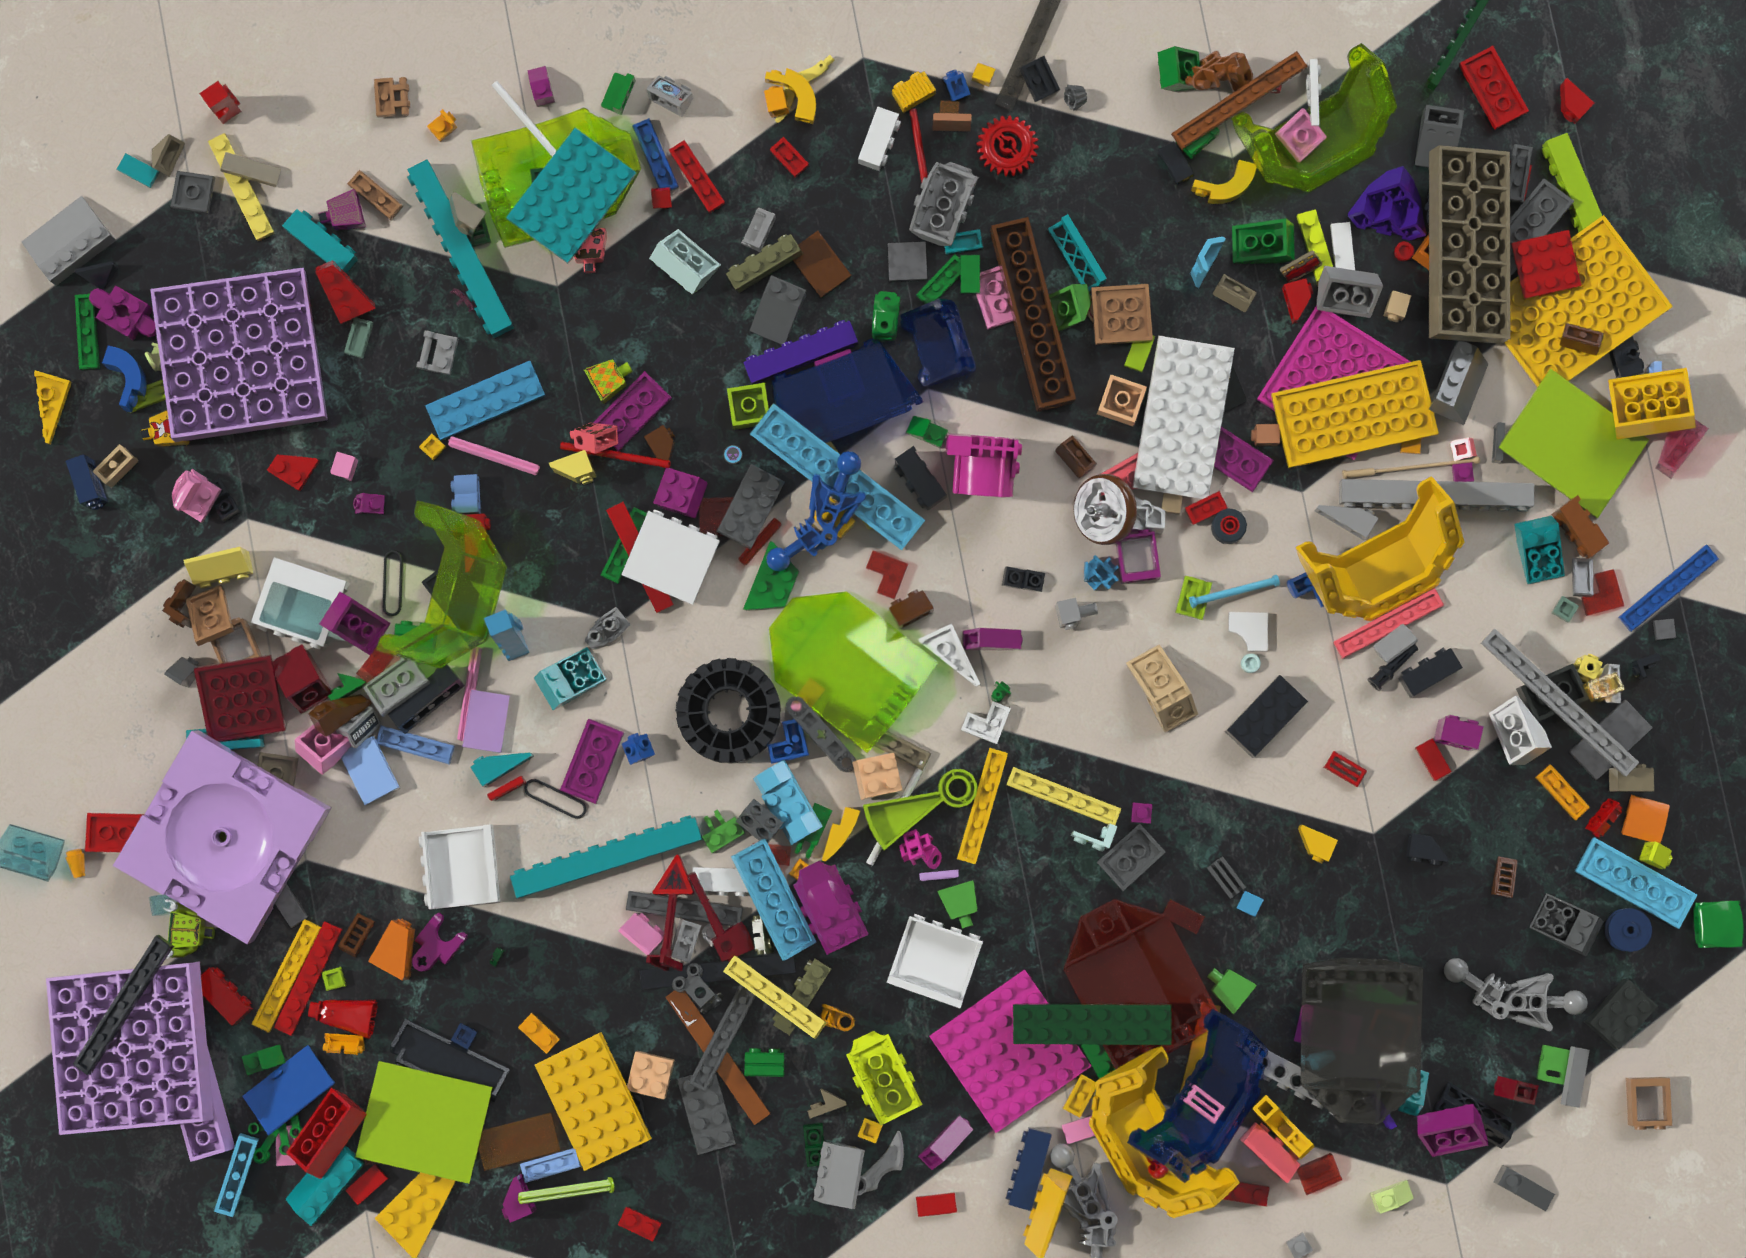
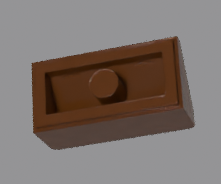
[1559,323,1604,355]
[1055,435,1097,478]

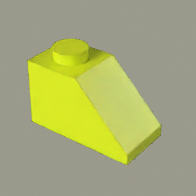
[1639,842,1672,869]

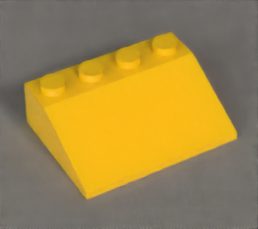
[1608,368,1696,439]

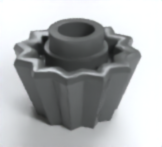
[1064,85,1087,111]

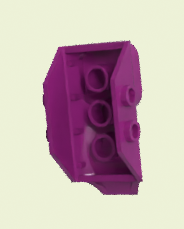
[793,860,869,955]

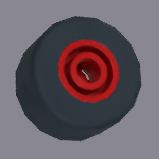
[1211,508,1247,544]

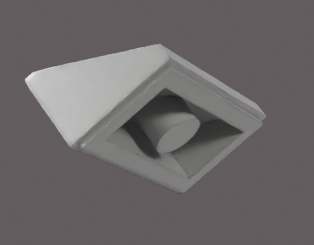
[1373,624,1418,664]

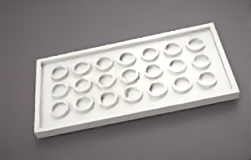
[1132,336,1235,499]

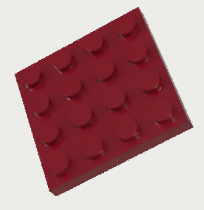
[194,655,286,742]

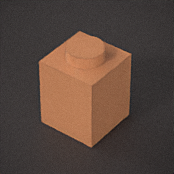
[1251,424,1280,446]

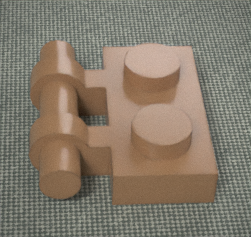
[374,77,410,118]

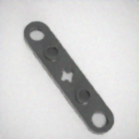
[786,696,856,773]

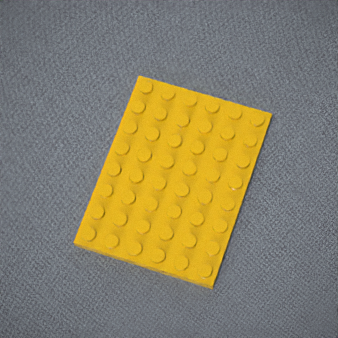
[1503,215,1673,387]

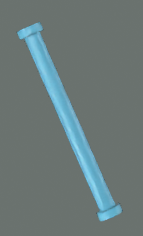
[1189,575,1280,608]

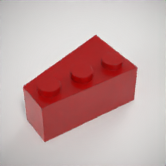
[316,260,375,324]

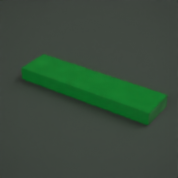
[75,294,100,371]
[601,507,647,584]

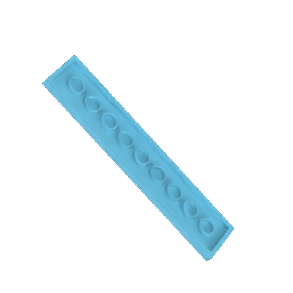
[750,403,925,550]

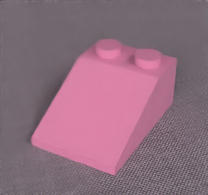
[295,725,352,775]

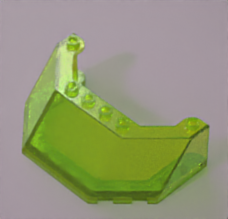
[1231,43,1397,192]
[376,500,507,669]

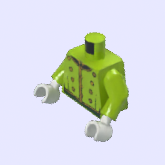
[163,899,215,959]

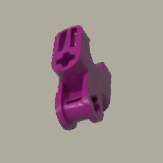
[412,912,468,971]

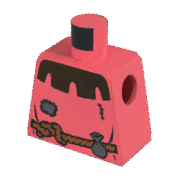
[574,228,607,273]
[570,423,618,453]

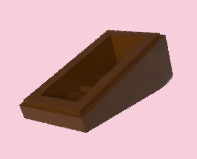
[1491,856,1517,898]
[338,913,375,958]

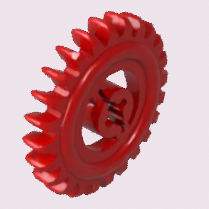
[977,115,1039,177]

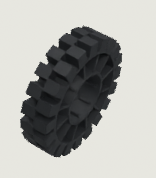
[675,658,781,763]

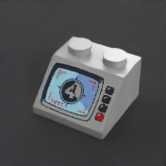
[647,75,693,117]

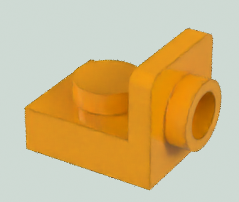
[427,109,457,142]

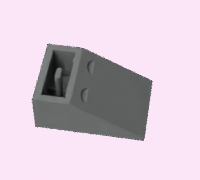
[1415,105,1464,168]
[1529,893,1604,957]

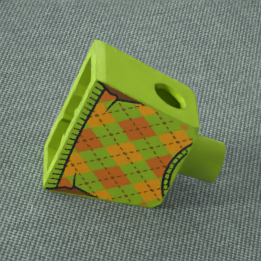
[584,360,633,404]

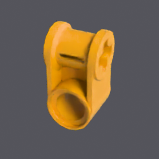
[820,1004,855,1031]

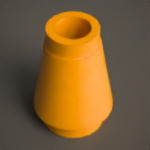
[65,849,85,878]

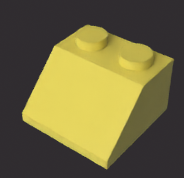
[549,450,597,485]

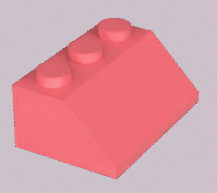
[1239,1122,1301,1183]

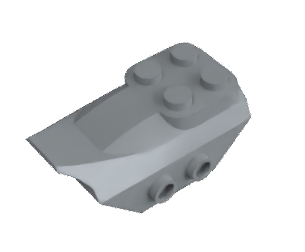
[909,162,979,246]

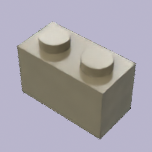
[1609,764,1654,792]

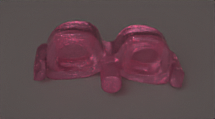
[450,288,474,313]

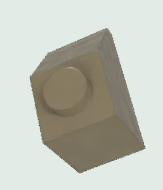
[449,192,486,237]

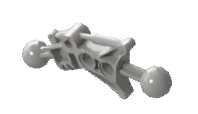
[1444,958,1588,1031]
[1050,1143,1118,1258]

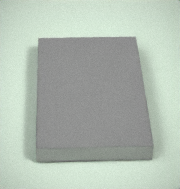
[362,653,430,717]

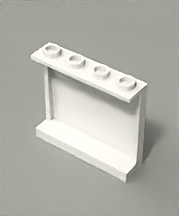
[622,509,720,605]
[419,824,501,909]
[887,914,983,1008]

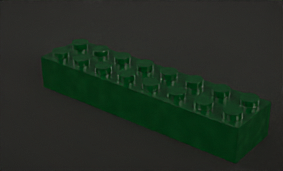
[1013,1003,1172,1045]

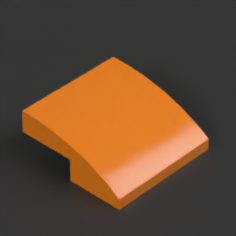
[1621,794,1670,843]

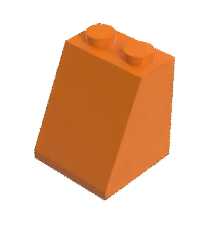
[368,919,415,980]

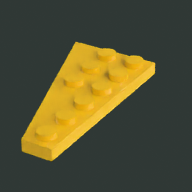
[375,1172,456,1258]

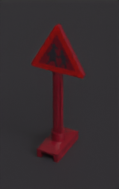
[646,854,695,971]

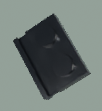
[1019,56,1060,102]

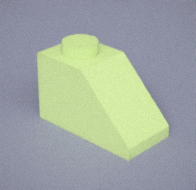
[1370,1180,1414,1214]

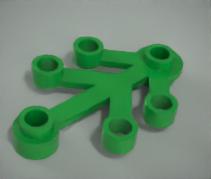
[248,1113,302,1164]

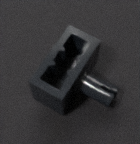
[1609,336,1644,378]

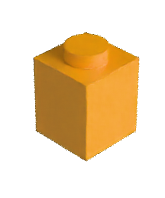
[764,86,790,118]

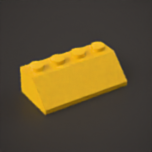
[1023,1168,1073,1258]

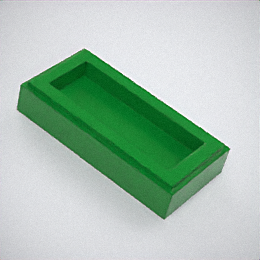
[960,255,980,294]

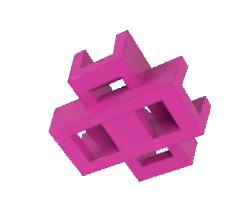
[899,829,942,869]

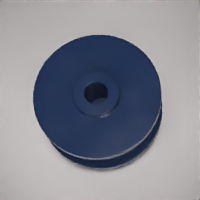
[1604,908,1652,952]

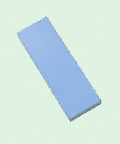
[520,1148,582,1183]

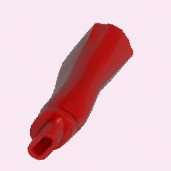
[308,1000,378,1039]

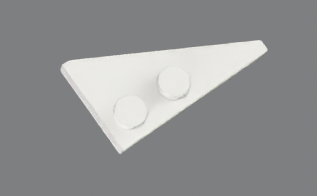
[1304,59,1321,126]
[918,624,980,687]

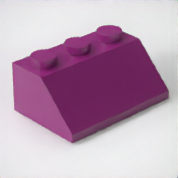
[1417,1104,1488,1157]

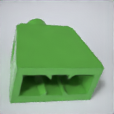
[938,880,977,928]
[1207,968,1257,1014]

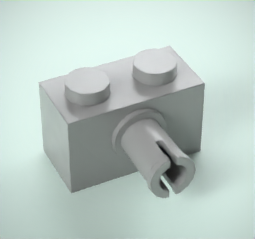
[1055,598,1098,630]

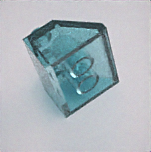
[0,824,65,882]

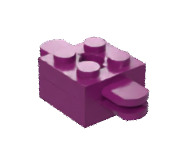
[89,285,156,341]

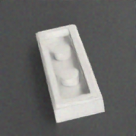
[1330,222,1355,270]

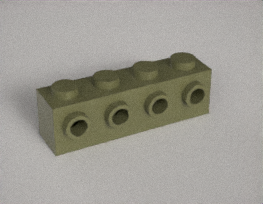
[726,234,803,293]
[773,958,832,1036]

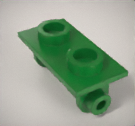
[991,681,1012,703]

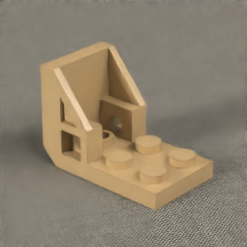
[1126,644,1198,733]

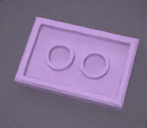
[462,690,510,753]

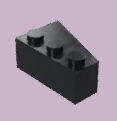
[894,446,947,510]

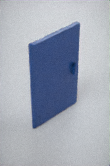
[242,1045,335,1136]

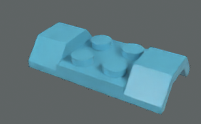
[1191,237,1226,288]
[753,760,823,845]

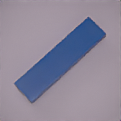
[632,118,679,191]

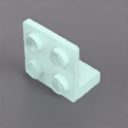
[1071,824,1117,851]

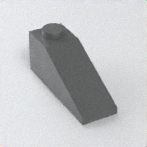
[1494,1165,1555,1211]

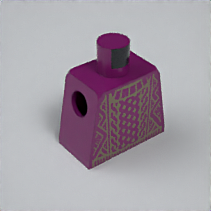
[318,189,366,230]

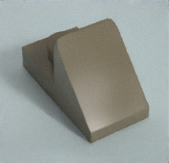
[807,1088,847,1118]

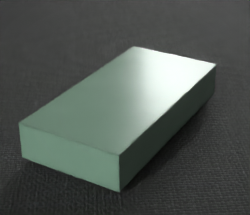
[344,317,373,359]

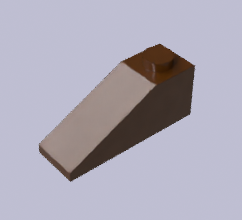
[308,694,372,737]

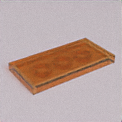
[479,1112,560,1171]

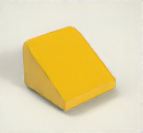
[971,63,995,87]

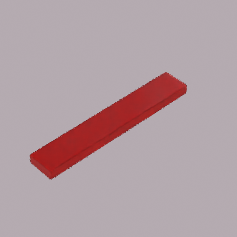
[606,502,674,613]

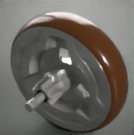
[1073,474,1137,545]

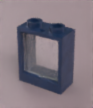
[66,454,108,510]

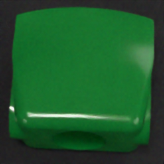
[872,291,900,341]
[1693,901,1743,948]

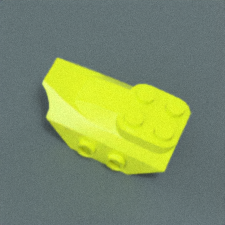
[846,1031,923,1126]

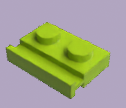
[1175,575,1212,620]

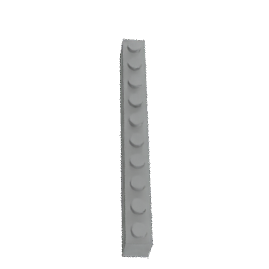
[1339,479,1534,512]

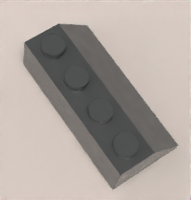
[1429,341,1488,425]

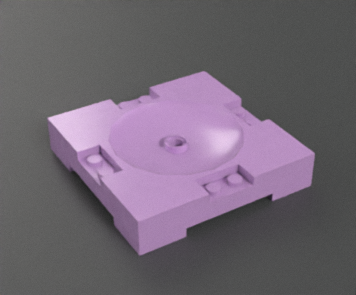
[113,730,331,944]

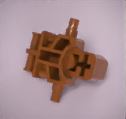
[1185,51,1253,92]

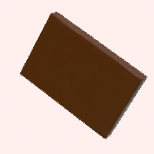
[793,231,851,298]

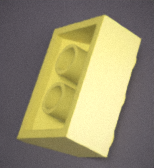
[184,547,253,589]

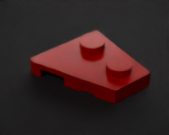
[267,454,320,491]

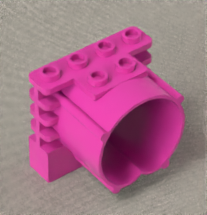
[946,433,1022,497]

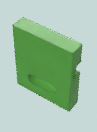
[1536,1045,1570,1085]

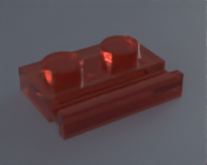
[1296,1153,1342,1195]

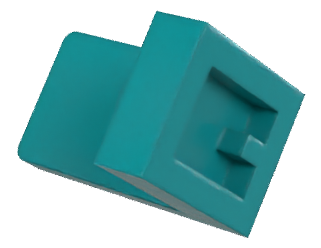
[1398,1067,1429,1116]

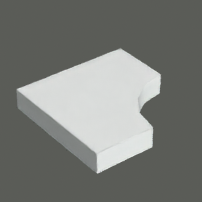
[1229,612,1268,652]

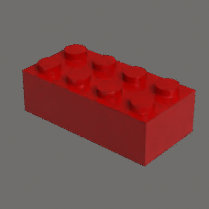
[286,1088,367,1179]

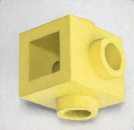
[1574,654,1603,683]

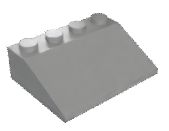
[21,196,116,286]

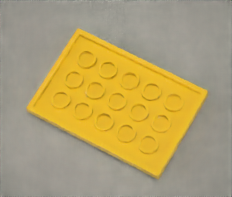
[535,1032,652,1171]

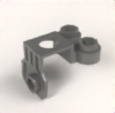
[672,963,724,1014]

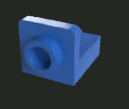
[942,70,970,101]

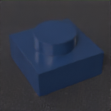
[451,1023,478,1050]

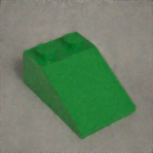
[1232,218,1295,264]

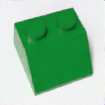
[1157,46,1200,91]

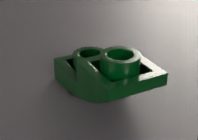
[803,1123,824,1167]

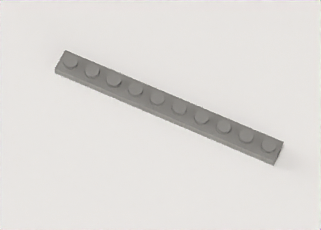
[1481,629,1639,777]

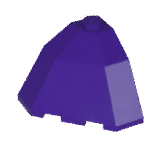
[1348,166,1427,241]

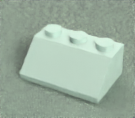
[649,229,721,295]

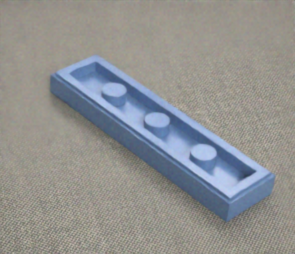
[376,725,455,765]

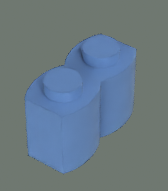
[451,474,481,515]

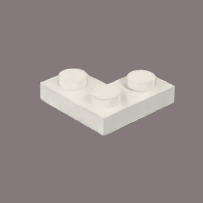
[961,701,1011,744]

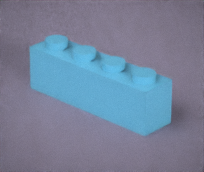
[214,1133,259,1217]

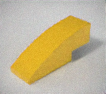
[822,807,861,862]

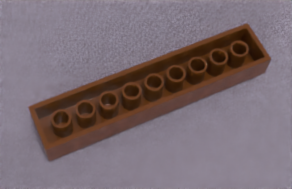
[990,217,1076,412]

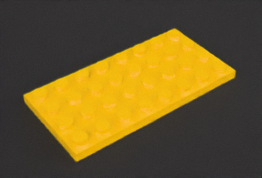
[1271,360,1439,468]

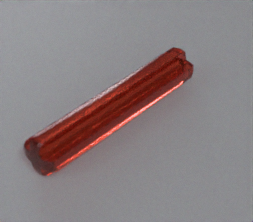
[738,518,781,565]

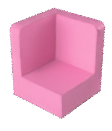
[330,452,358,481]

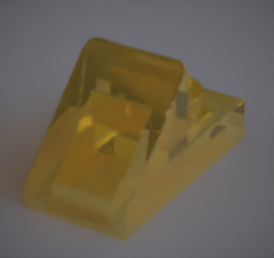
[1583,672,1625,702]

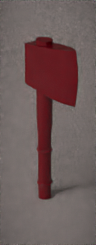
[688,872,754,962]

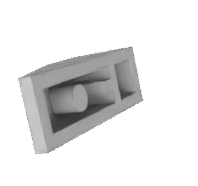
[1314,505,1378,540]

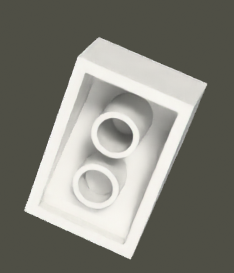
[1489,696,1552,765]

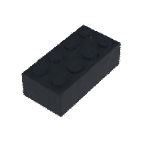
[1224,675,1308,758]

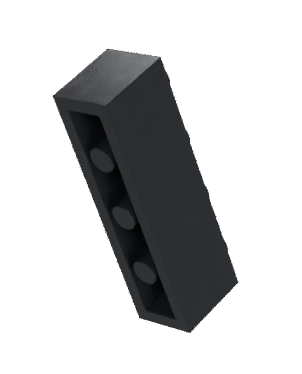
[388,663,465,734]

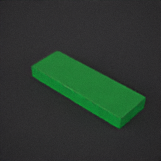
[916,254,961,308]

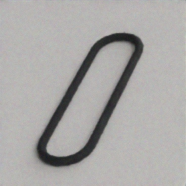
[383,550,403,616]
[524,779,586,819]

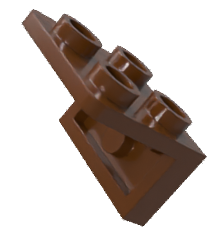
[162,579,196,628]

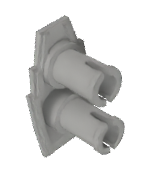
[585,607,630,649]

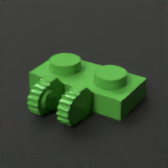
[702,809,745,853]

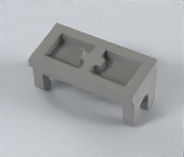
[741,208,776,252]
[671,918,701,963]

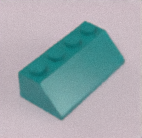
[286,1145,366,1226]

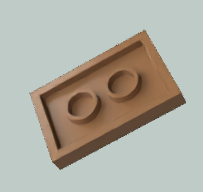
[186,585,234,646]

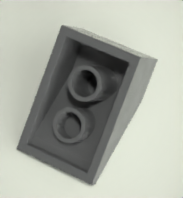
[750,275,807,345]

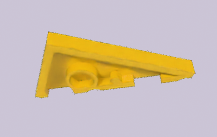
[34,370,72,445]

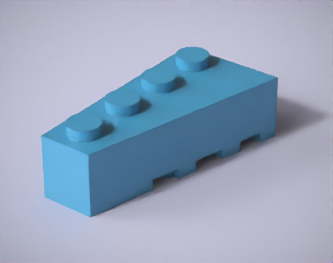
[484,609,530,661]

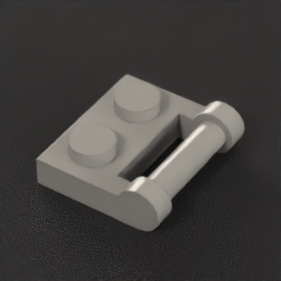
[416,331,459,375]

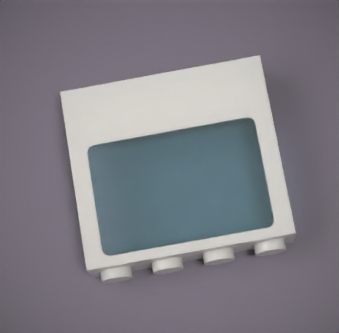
[251,557,350,650]

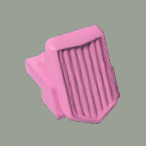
[172,469,222,522]

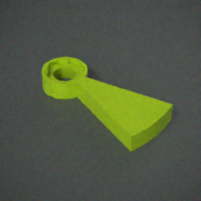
[862,769,977,850]

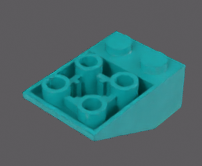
[1514,516,1565,584]
[534,647,607,710]

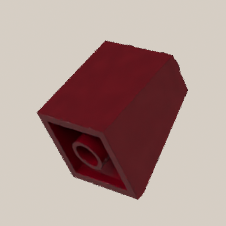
[273,644,332,714]

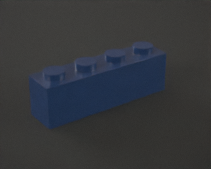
[1005,1127,1052,1211]

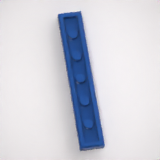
[1618,544,1719,632]

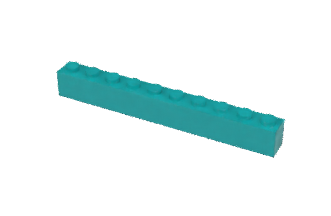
[407,159,514,338]
[510,815,703,898]

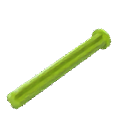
[518,1177,614,1204]

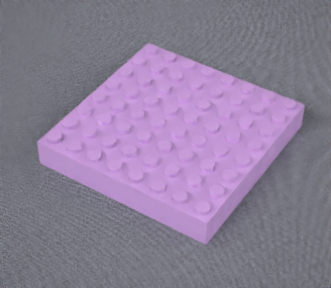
[150,268,328,442]
[46,962,214,1135]

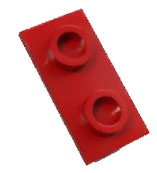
[1585,798,1623,838]

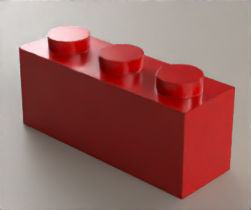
[201,967,253,1026]

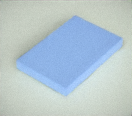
[341,736,399,805]

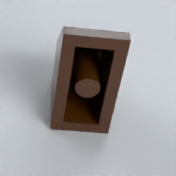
[644,425,675,470]

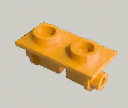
[323,1033,365,1055]

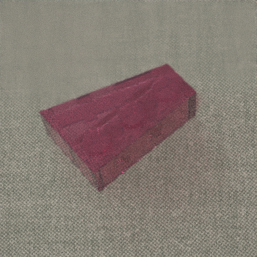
[1656,419,1709,479]

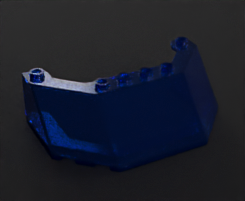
[1127,1009,1269,1183]

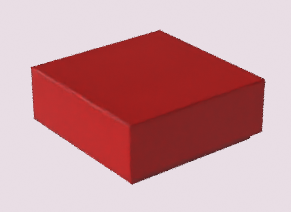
[651,187,672,209]

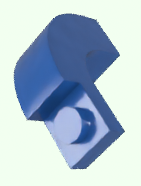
[102,346,147,412]

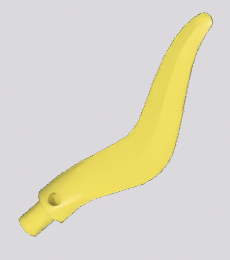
[775,55,835,123]

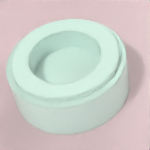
[1241,654,1261,673]

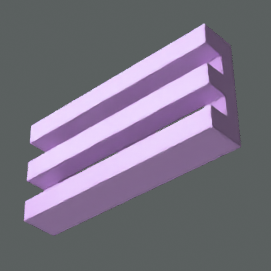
[919,870,959,881]

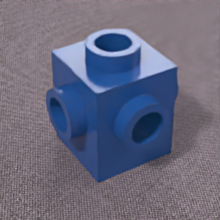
[622,733,655,765]

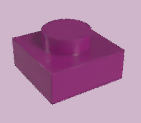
[1451,462,1474,482]
[1131,803,1152,824]

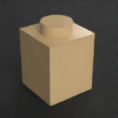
[1383,291,1411,322]

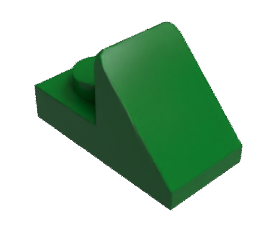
[906,416,948,448]
[328,673,367,701]
[242,1044,285,1075]

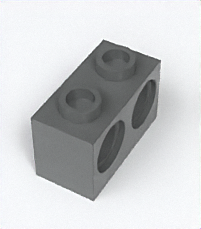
[736,799,783,843]

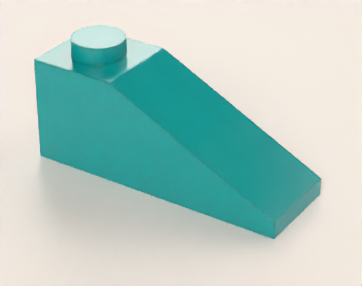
[471,752,534,787]

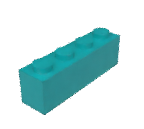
[282,209,358,273]

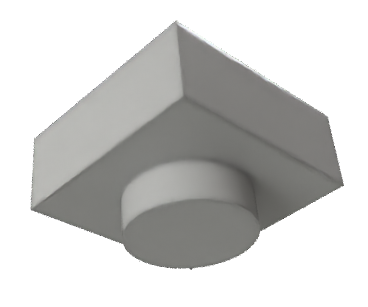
[1286,1232,1313,1258]

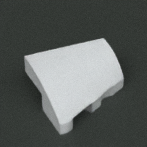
[1131,493,1165,534]

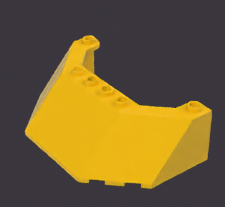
[1295,476,1464,621]
[1089,1046,1240,1218]

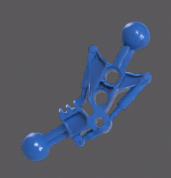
[766,451,866,571]

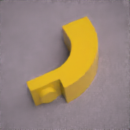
[765,68,816,124]
[1191,160,1257,204]
[1252,1095,1315,1160]

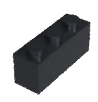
[1398,647,1463,698]

